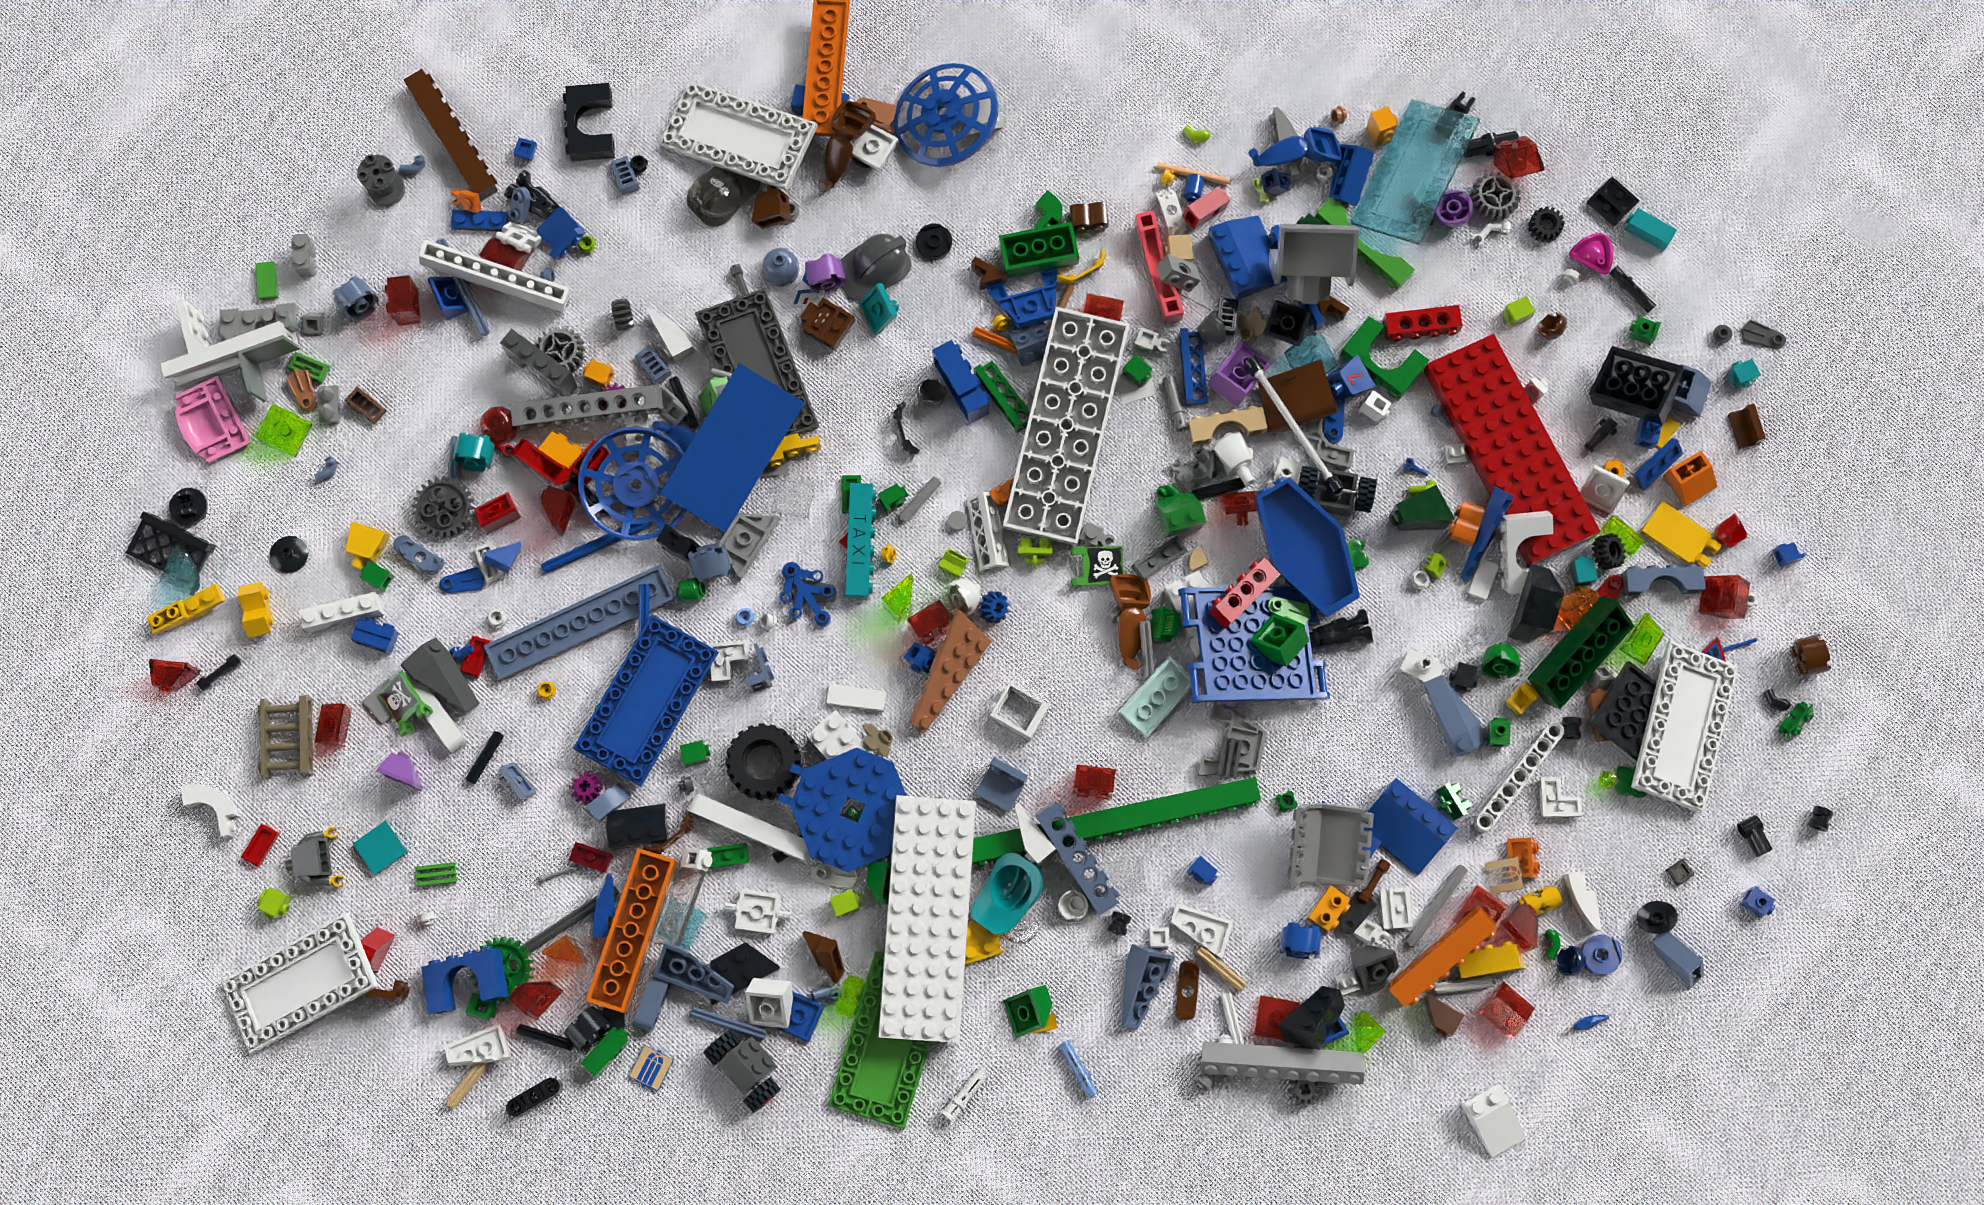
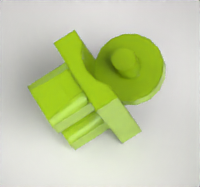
[1018,537,1052,569]

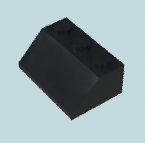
[606,803,670,850]

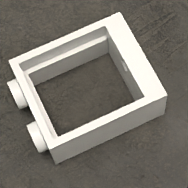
[989,682,1050,741]

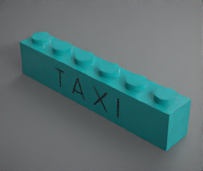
[845,483,876,600]

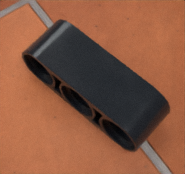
[506,1077,563,1117]

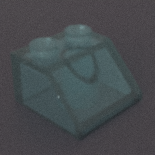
[1284,331,1338,374]

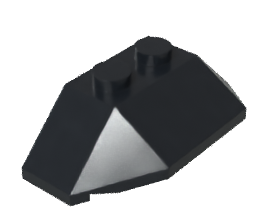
[1508,564,1565,642]

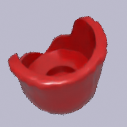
[1714,513,1748,548]

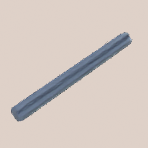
[436,238,490,337]

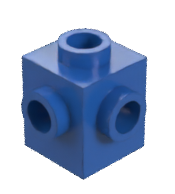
[904,642,935,675]

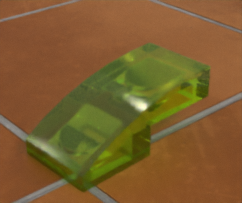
[1601,515,1645,555]

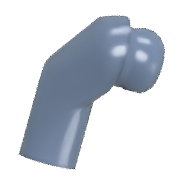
[399,155,426,174]
[314,456,338,482]

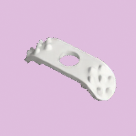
[1155,188,1186,236]

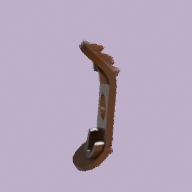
[643,812,693,855]
[1175,961,1199,1020]

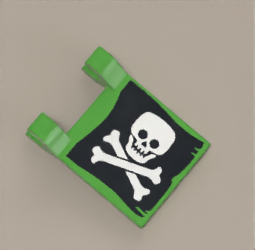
[1070,546,1123,586]
[378,671,433,737]

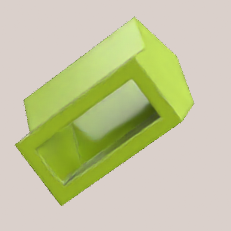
[939,548,970,579]

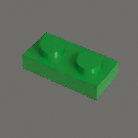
[707,843,749,868]

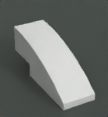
[1564,871,1602,932]

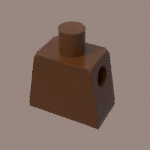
[752,184,791,229]

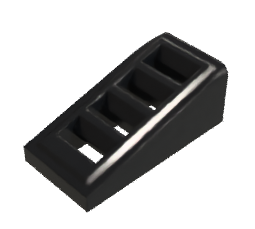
[1218,297,1239,336]

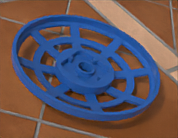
[893,63,999,167]
[578,427,687,541]

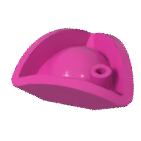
[1569,233,1613,275]

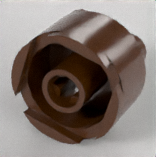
[1790,634,1831,677]

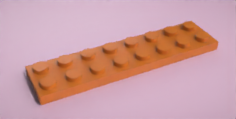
[802,0,851,136]

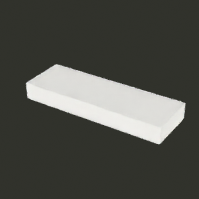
[827,684,887,711]

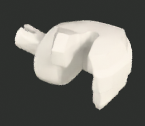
[1212,432,1255,487]

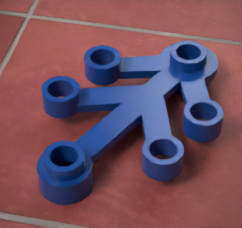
[779,562,834,627]

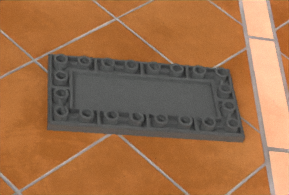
[695,288,819,437]

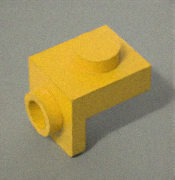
[1504,682,1539,716]

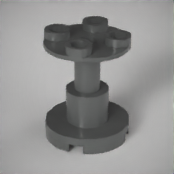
[357,154,405,207]

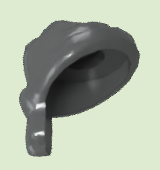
[1197,311,1226,345]

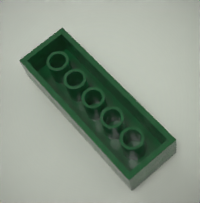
[1527,595,1635,709]

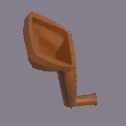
[1109,574,1151,670]

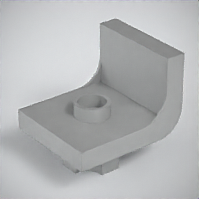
[1269,224,1359,304]

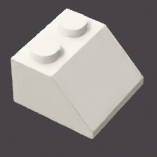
[745,978,793,1028]

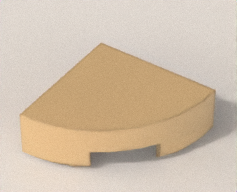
[1189,546,1209,572]

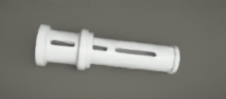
[940,1066,990,1123]

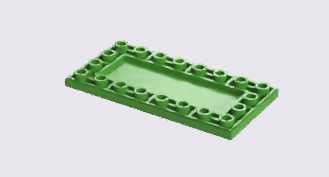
[828,951,931,1129]

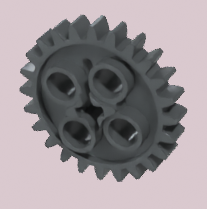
[412,476,475,538]

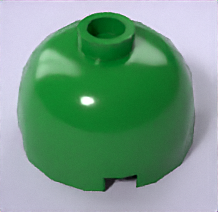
[1481,643,1521,679]

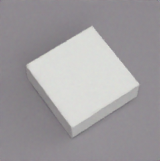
[1149,927,1169,948]

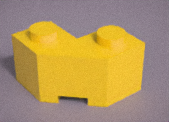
[237,581,274,638]

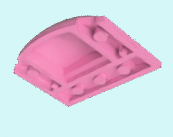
[175,375,251,463]

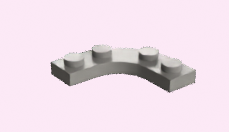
[1302,418,1355,470]

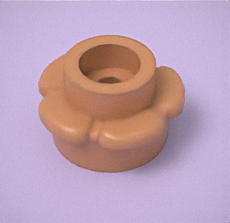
[1331,106,1347,124]

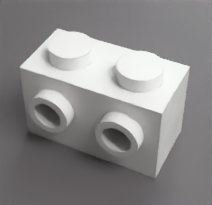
[625,412,655,455]

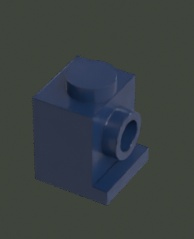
[1261,168,1290,196]

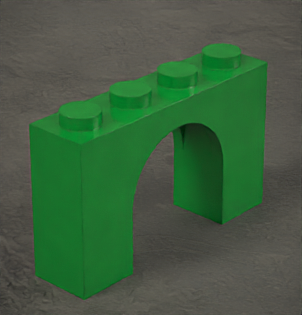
[1340,316,1429,399]

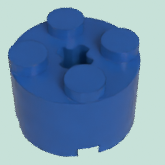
[1280,922,1322,959]

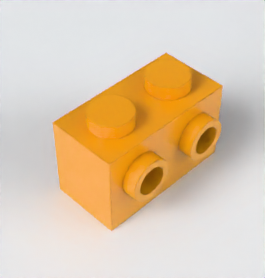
[1366,106,1398,146]
[538,431,583,475]
[1306,885,1350,933]

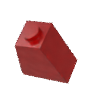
[360,927,396,971]

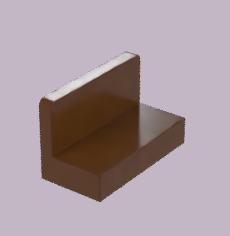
[1728,403,1766,449]

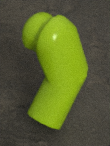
[1182,125,1210,143]

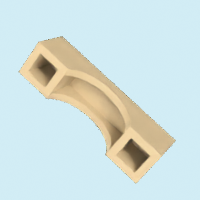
[1188,406,1267,447]

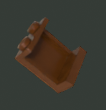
[363,980,410,1003]

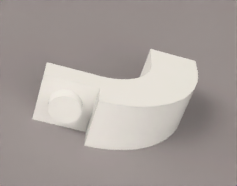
[181,784,239,839]

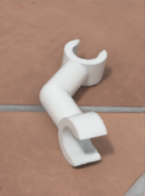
[1471,222,1511,248]

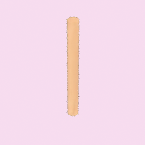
[1156,162,1229,185]

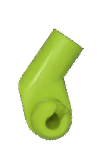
[1409,480,1436,495]

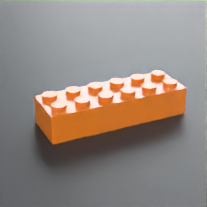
[1389,905,1497,1007]

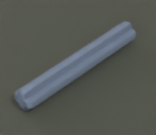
[690,1007,767,1041]

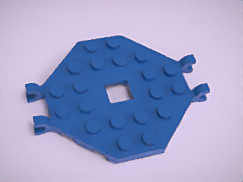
[777,747,907,872]

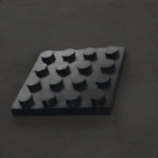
[1588,661,1657,761]

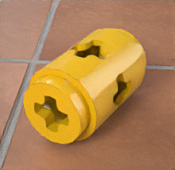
[1517,886,1562,918]

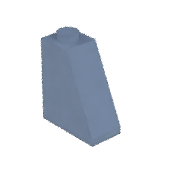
[1653,931,1704,989]

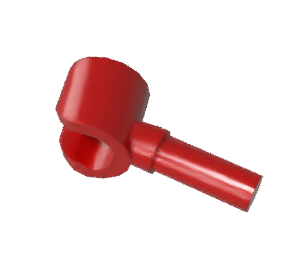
[491,441,514,458]

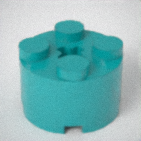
[452,432,495,472]

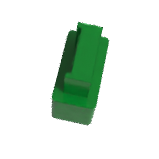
[1151,607,1181,644]

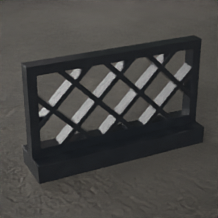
[125,511,216,586]

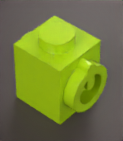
[257,887,292,920]

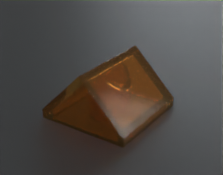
[1558,585,1599,630]
[542,934,588,965]

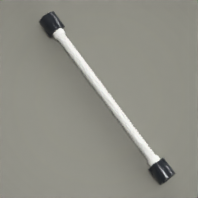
[1244,356,1344,496]

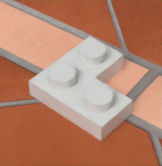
[709,640,750,682]
[1539,777,1582,817]

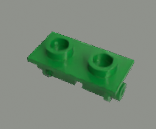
[1778,701,1814,741]

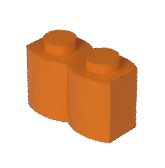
[1448,501,1486,546]

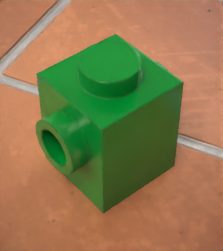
[1486,718,1511,748]

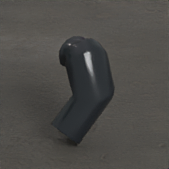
[1763,688,1791,711]

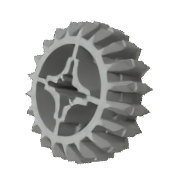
[1470,171,1521,221]
[535,326,586,372]

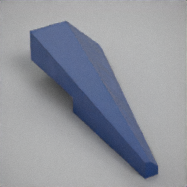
[1460,486,1515,581]

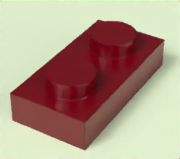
[569,842,613,874]

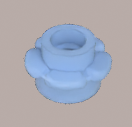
[736,608,755,627]

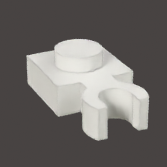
[1134,327,1170,354]
[1354,919,1391,948]

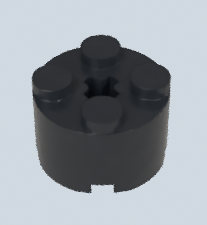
[564,1006,613,1054]

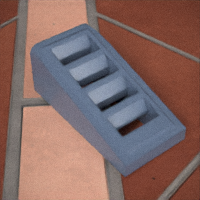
[610,156,640,195]
[635,345,672,385]

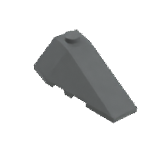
[400,637,480,714]

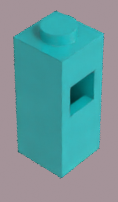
[1625,208,1677,251]

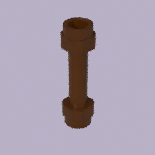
[1358,859,1391,904]

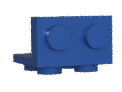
[537,207,586,259]

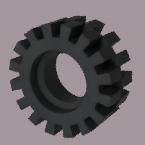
[1528,206,1565,243]
[1592,533,1626,570]

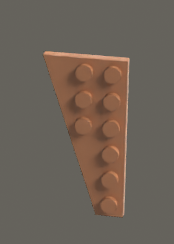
[909,608,992,734]

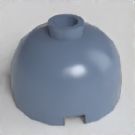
[762,248,800,286]

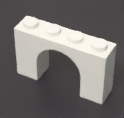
[1499,511,1555,594]

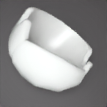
[1058,890,1090,920]

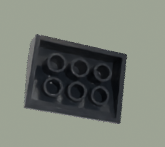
[1588,346,1684,425]

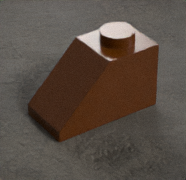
[1424,994,1464,1038]

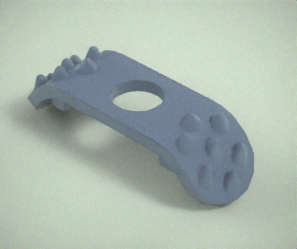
[393,535,445,575]

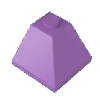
[377,752,423,791]

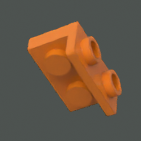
[1507,837,1540,879]

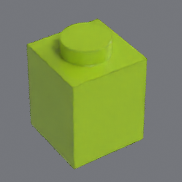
[1503,296,1535,327]
[830,889,862,918]

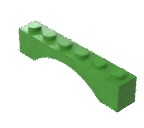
[1315,197,1415,291]

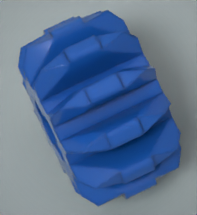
[978,591,1011,623]

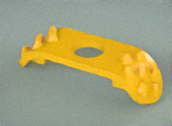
[1057,249,1106,285]

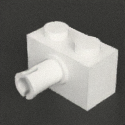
[1267,457,1303,489]
[1397,649,1445,687]

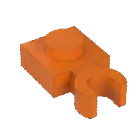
[450,189,481,213]

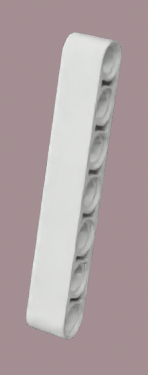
[1473,722,1564,833]
[688,793,811,864]

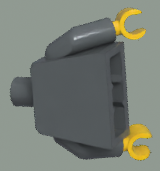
[285,826,344,887]

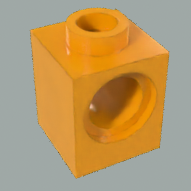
[583,359,615,389]

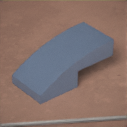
[586,783,630,822]

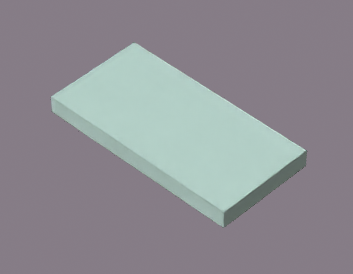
[1118,656,1191,739]

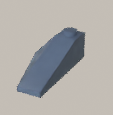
[1423,675,1487,757]
[653,942,734,1004]
[1121,944,1175,1030]

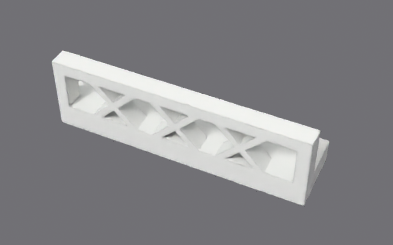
[966,492,1009,571]

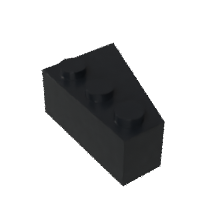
[1278,986,1345,1050]

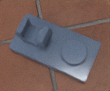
[498,762,537,800]

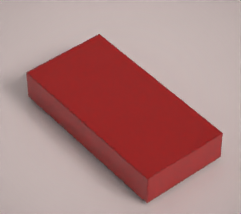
[460,635,491,678]
[241,823,280,867]

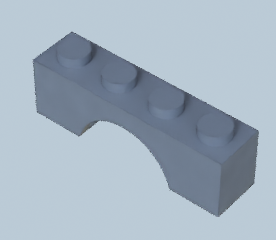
[1622,564,1706,596]

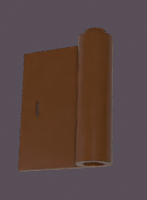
[1257,359,1338,435]

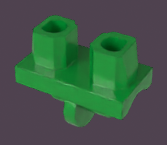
[1436,783,1471,821]

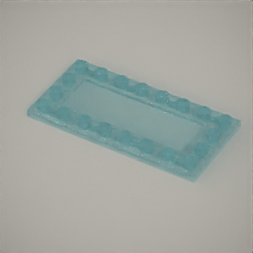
[1351,99,1480,245]

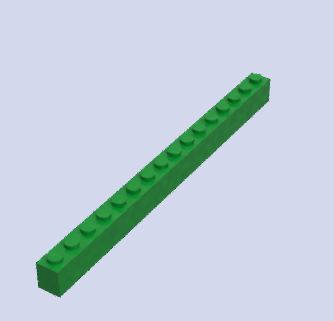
[972,777,1261,867]

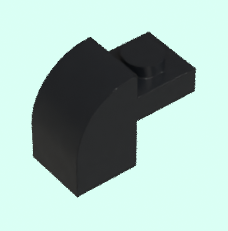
[656,524,700,562]

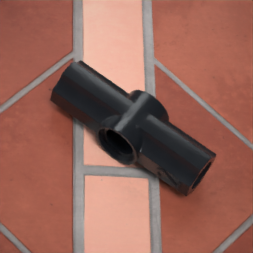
[1461,131,1520,158]

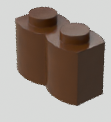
[1070,202,1109,233]

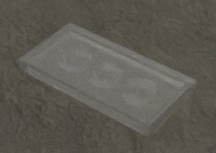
[650,868,706,947]

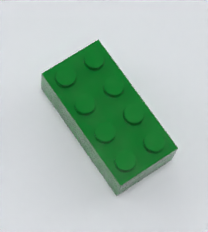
[999,222,1079,278]

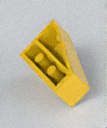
[1459,941,1525,979]

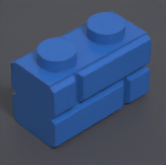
[351,617,399,654]

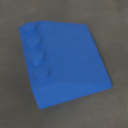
[1207,215,1287,300]
[1365,778,1458,876]

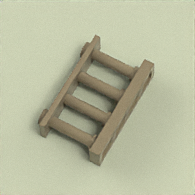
[258,695,313,779]

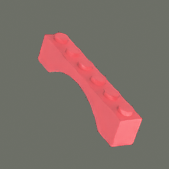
[1134,210,1184,324]

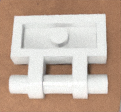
[495,221,543,253]

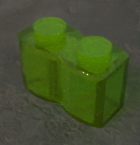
[836,975,865,1019]

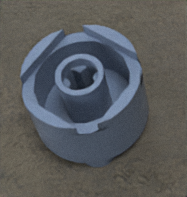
[333,276,379,321]
[688,543,731,582]

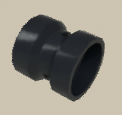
[1562,717,1582,740]
[1808,806,1834,832]
[1107,911,1132,936]

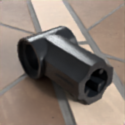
[1737,815,1773,857]

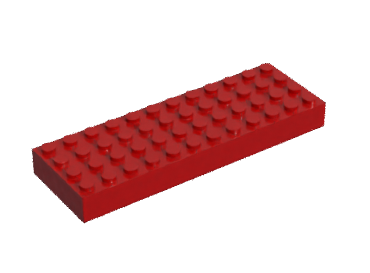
[1423,334,1601,568]

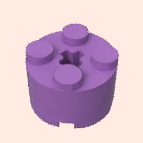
[805,253,846,293]

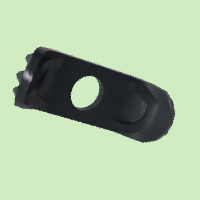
[893,401,920,455]

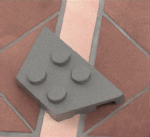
[718,513,780,580]

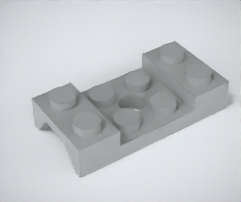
[220,303,300,343]

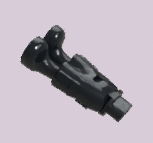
[504,170,560,220]
[1309,608,1373,649]

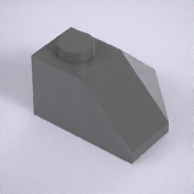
[1350,945,1399,995]

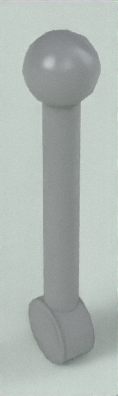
[538,864,578,882]

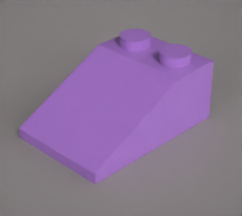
[1208,341,1272,407]

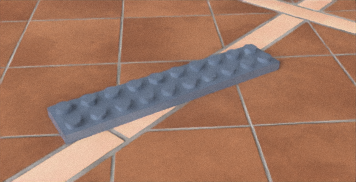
[484,564,676,681]

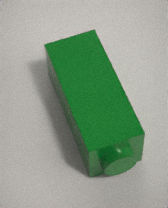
[581,1026,631,1077]

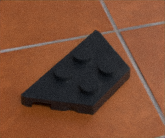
[710,942,781,1006]

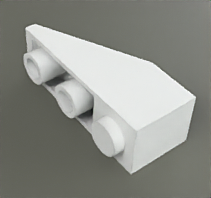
[646,309,695,363]

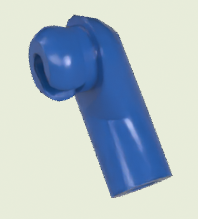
[449,644,474,660]

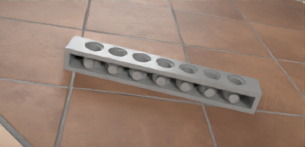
[510,385,663,430]

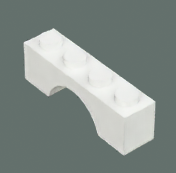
[299,592,384,633]

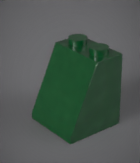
[1389,485,1455,531]

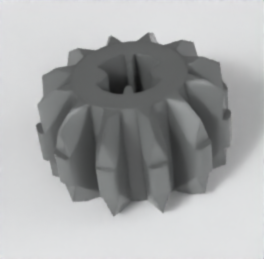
[611,299,634,331]
[1287,1080,1322,1107]

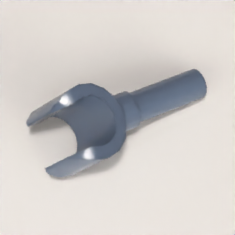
[1431,404,1452,429]

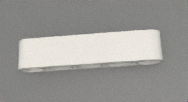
[405,673,468,753]

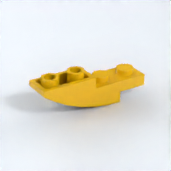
[766,433,821,468]
[146,584,226,634]

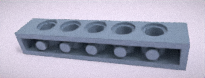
[1034,801,1119,916]

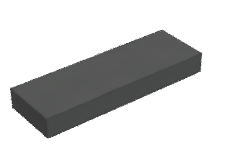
[1131,536,1188,582]

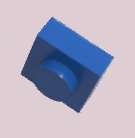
[513,138,537,161]

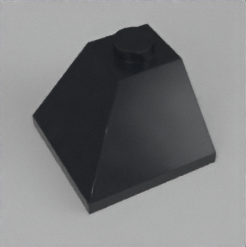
[1264,300,1311,347]

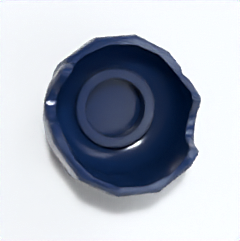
[1557,945,1586,976]

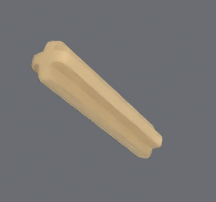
[1195,946,1246,991]
[446,1062,491,1109]

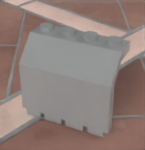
[1288,803,1374,887]

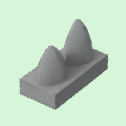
[319,385,340,424]

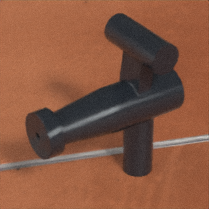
[1584,417,1618,452]

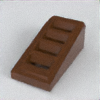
[345,386,387,425]
[815,939,845,984]

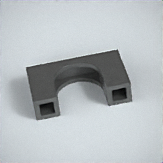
[500,328,578,397]

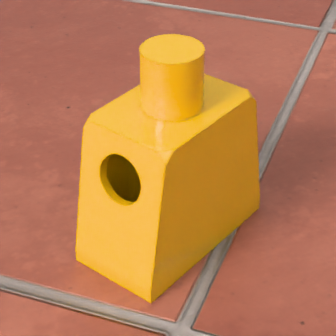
[346,522,390,570]

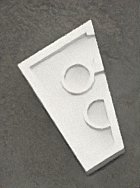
[1171,903,1233,959]
[444,1023,512,1066]

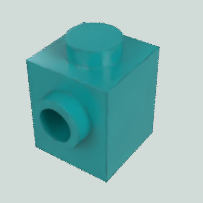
[1727,359,1761,389]

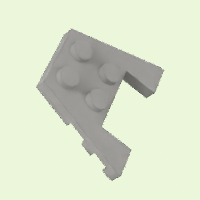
[1198,702,1267,776]

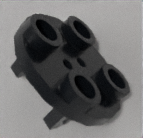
[169,488,208,525]

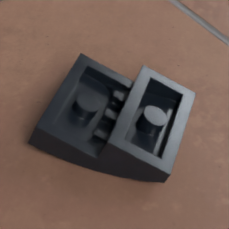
[1586,176,1640,227]

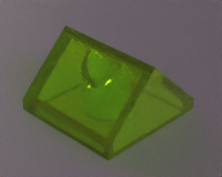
[1619,612,1664,665]
[1355,1011,1386,1052]

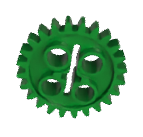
[470,937,535,1002]

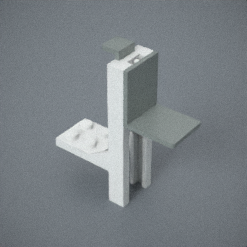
[161,300,300,402]

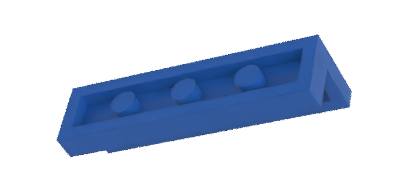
[1179,328,1208,406]

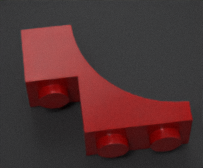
[510,439,571,486]

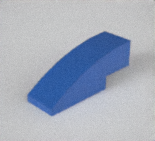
[592,873,615,938]

